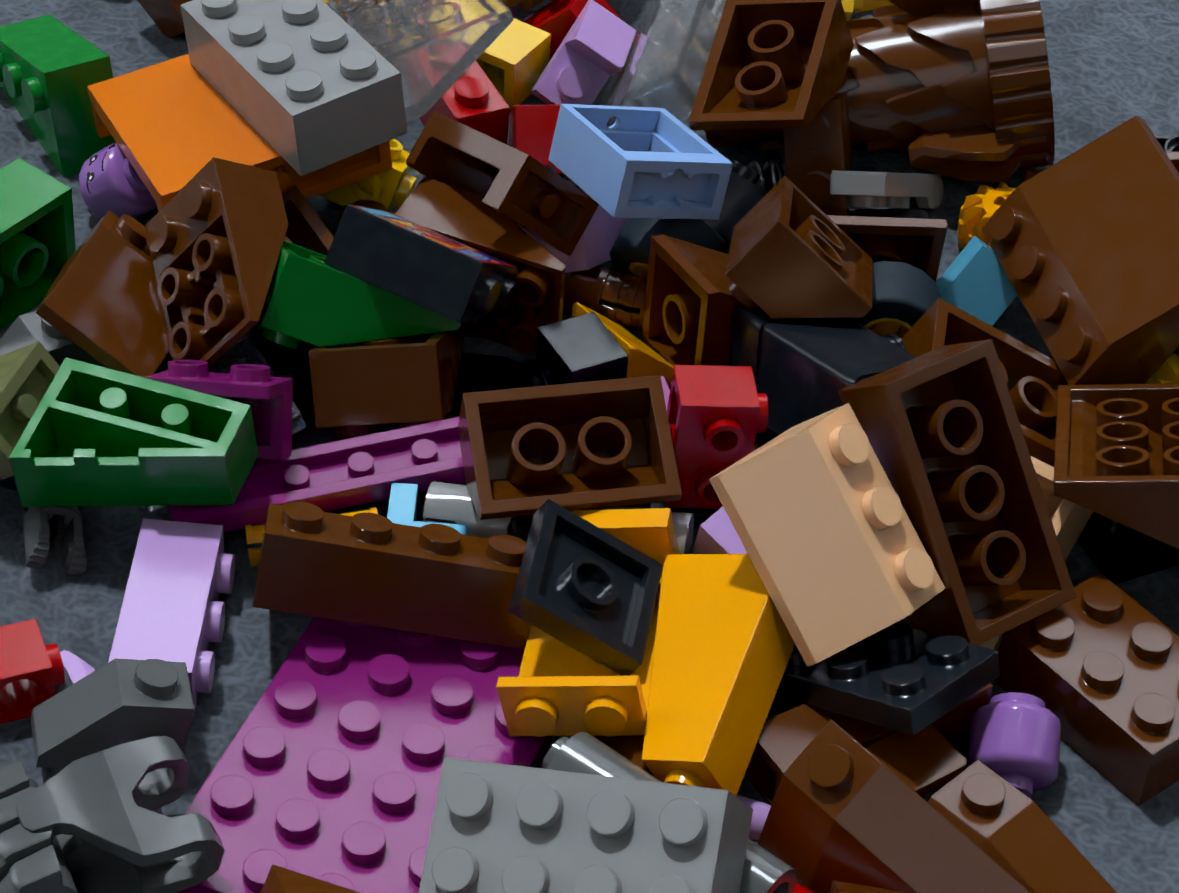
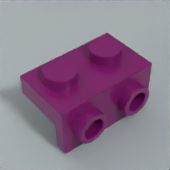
[146,360,293,460]

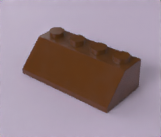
[252,502,531,650]

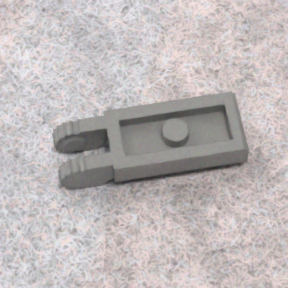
[830,170,944,209]

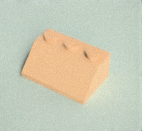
[709,403,945,667]

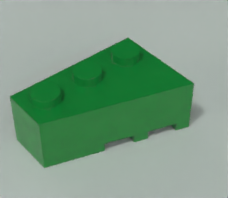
[0,14,116,178]
[9,357,259,507]

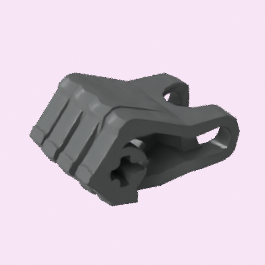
[0,736,225,893]

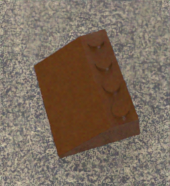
[981,116,1179,385]
[1053,383,1179,549]

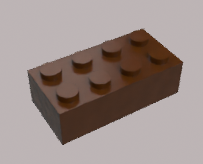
[839,339,1077,645]

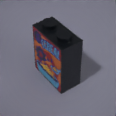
[324,204,519,326]

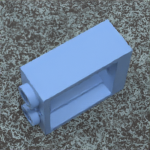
[548,104,733,220]

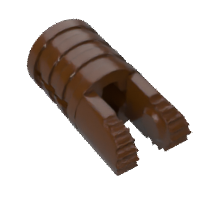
[563,267,647,332]

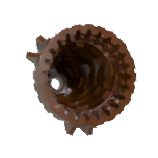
[697,0,1055,185]

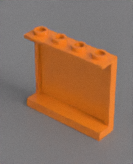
[87,54,393,212]

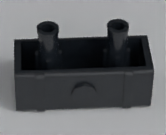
[729,304,916,435]

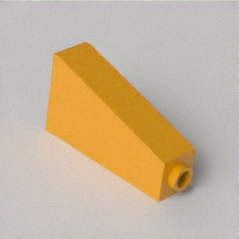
[642,554,795,796]

